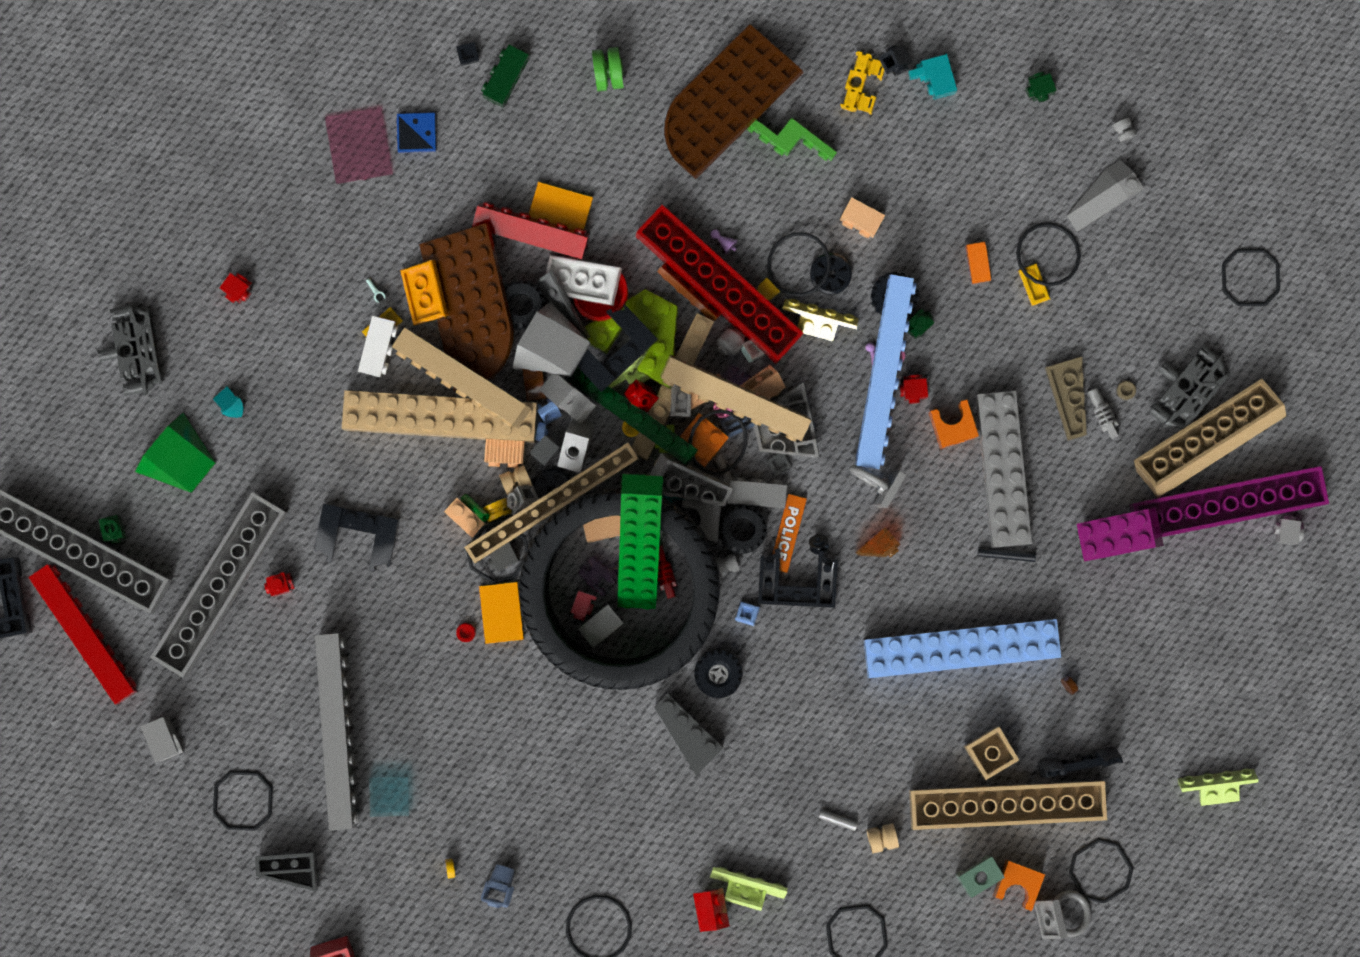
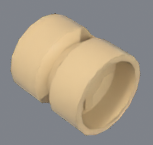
[499,465,532,496]
[866,823,899,854]

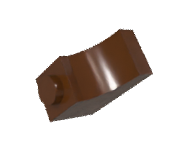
[523,369,546,401]

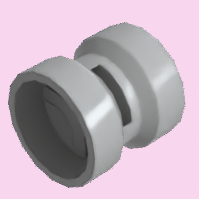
[1112,117,1138,143]
[716,553,739,577]

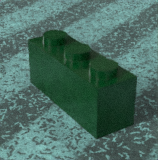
[481,45,530,108]

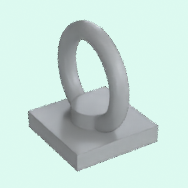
[849,465,906,509]
[1034,890,1091,939]

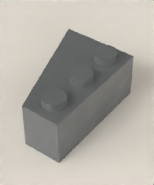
[255,851,318,892]

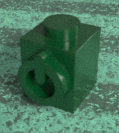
[1025,72,1057,103]
[908,309,935,339]
[98,515,126,545]

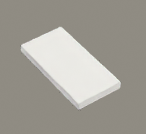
[546,255,622,306]

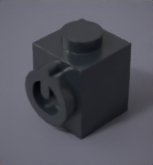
[879,45,913,76]

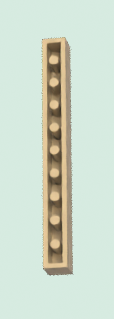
[464,443,639,563]

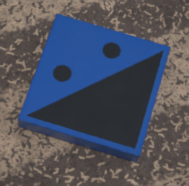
[397,113,436,153]

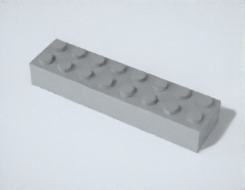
[975,391,1032,548]

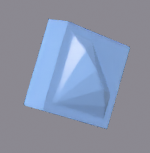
[735,601,760,626]

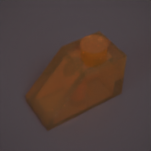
[855,527,900,558]

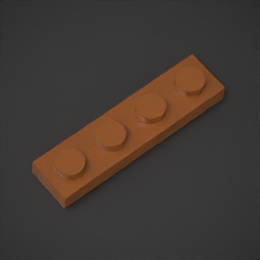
[657,263,722,322]

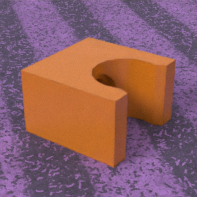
[929,400,979,449]
[993,860,1045,911]

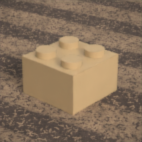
[964,726,1019,780]

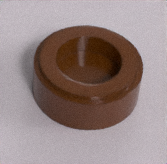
[1061,676,1078,695]

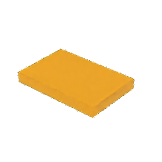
[529,182,593,230]
[400,260,448,326]
[479,582,524,644]

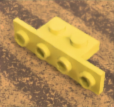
[783,299,859,341]

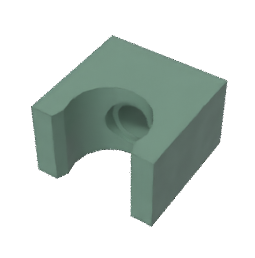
[955,854,1005,898]

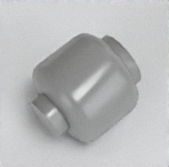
[717,328,745,356]

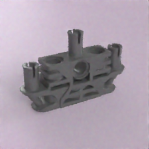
[97,302,163,396]
[1149,344,1231,431]

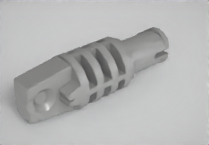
[1087,388,1119,439]

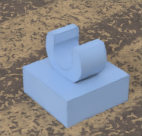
[537,399,562,425]

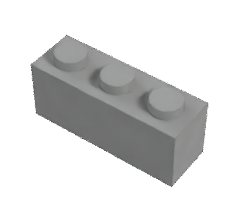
[727,477,787,509]

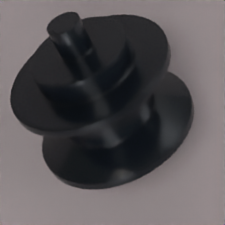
[809,534,829,555]

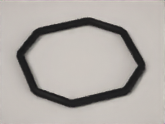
[1222,249,1280,306]
[466,522,528,584]
[213,771,273,831]
[1069,839,1133,903]
[826,905,888,957]

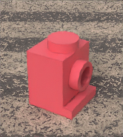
[571,591,597,621]

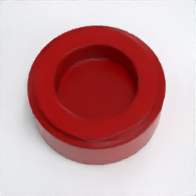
[456,623,476,642]

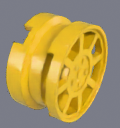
[483,498,512,523]

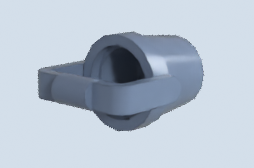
[481,865,514,908]

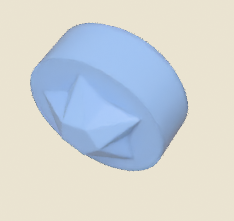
[535,422,548,441]

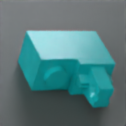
[908,54,957,100]

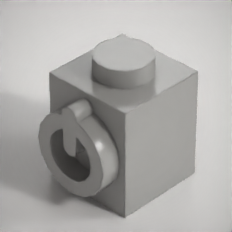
[507,485,539,515]
[1274,516,1304,545]

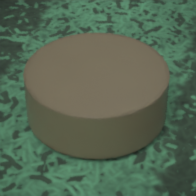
[1116,381,1136,400]

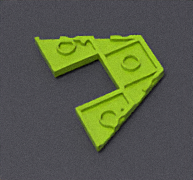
[585,289,678,389]

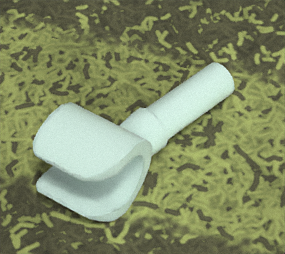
[366,278,385,303]

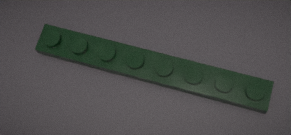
[567,366,698,466]

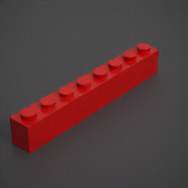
[28,564,137,705]

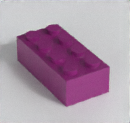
[1076,508,1164,562]

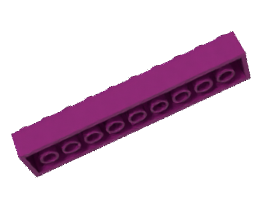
[1129,466,1329,537]

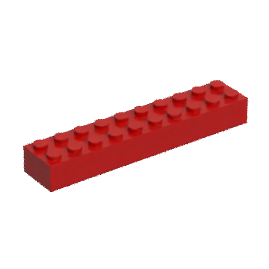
[635,205,804,364]

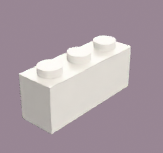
[358,316,398,378]

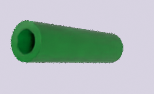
[461,494,489,522]

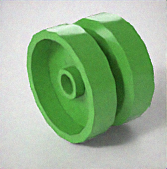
[592,46,624,92]

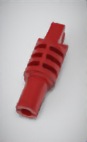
[658,546,677,599]

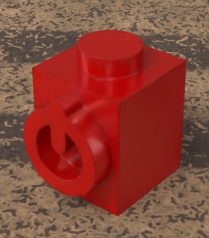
[219,273,252,304]
[899,375,928,404]
[624,379,659,412]
[264,572,295,597]

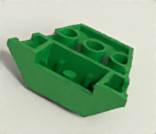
[135,412,216,493]

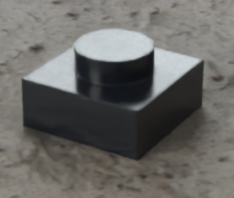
[456,42,479,66]

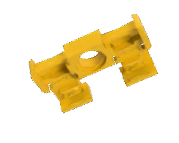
[840,51,885,115]

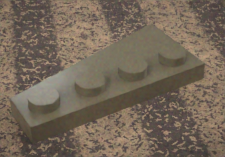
[1045,357,1087,441]

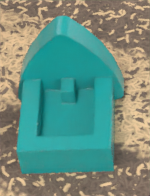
[213,387,243,418]

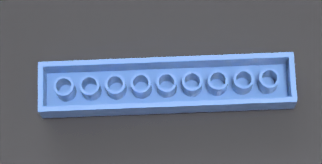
[855,275,916,470]
[863,619,1061,678]

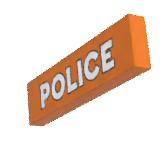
[772,494,807,573]

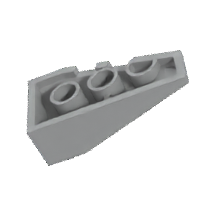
[1067,160,1144,232]

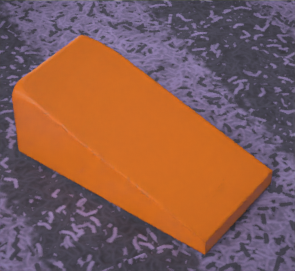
[965,242,991,284]

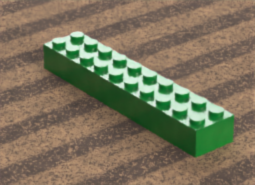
[617,474,663,610]

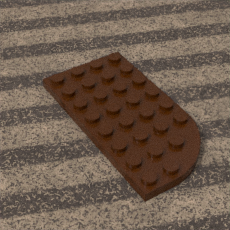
[664,24,803,180]
[419,223,514,392]

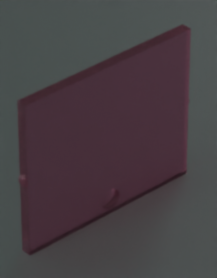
[325,107,393,184]

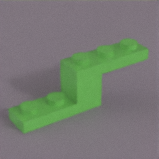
[746,118,837,161]

